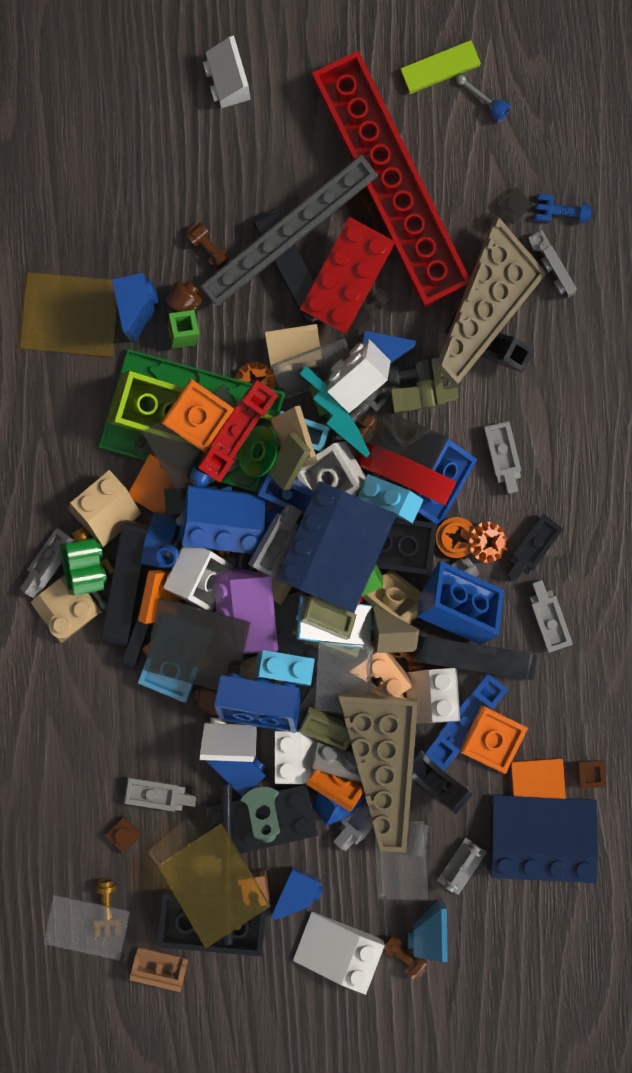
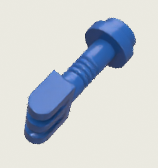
[533,194,592,223]

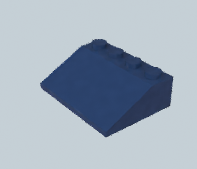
[276,481,397,613]
[489,794,598,883]

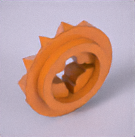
[235,362,275,389]
[436,517,474,558]
[469,521,508,563]

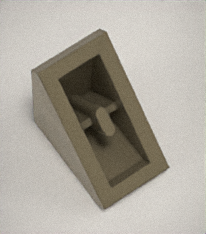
[372,606,419,653]

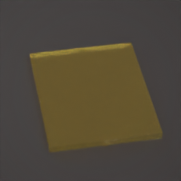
[21,272,118,357]
[158,824,271,948]

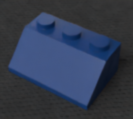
[112,273,159,342]
[397,430,477,526]
[179,485,265,554]
[417,561,504,645]
[214,674,301,733]

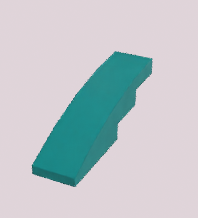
[300,366,370,458]

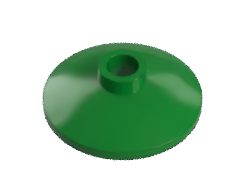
[239,425,279,478]

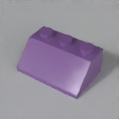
[213,567,278,654]

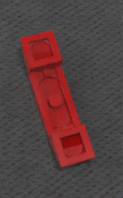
[197,380,278,482]
[357,442,456,506]

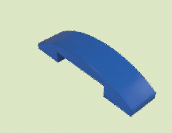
[424,673,508,771]

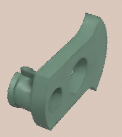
[240,787,280,843]

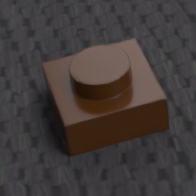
[577,760,606,788]
[105,816,142,854]

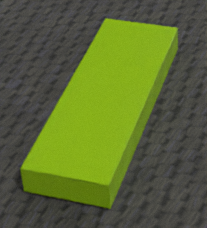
[400,40,481,94]

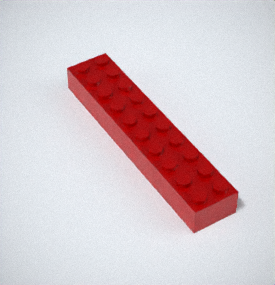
[312,50,470,310]

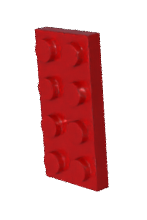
[300,217,396,334]

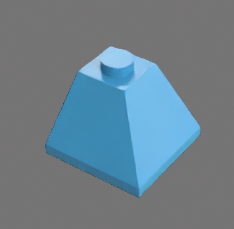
[408,899,447,962]

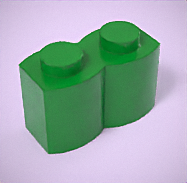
[60,538,106,596]

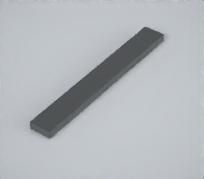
[200,154,378,307]

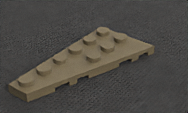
[436,217,547,384]
[338,693,418,853]

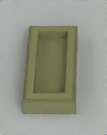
[268,432,311,490]
[300,595,357,640]
[298,707,351,751]

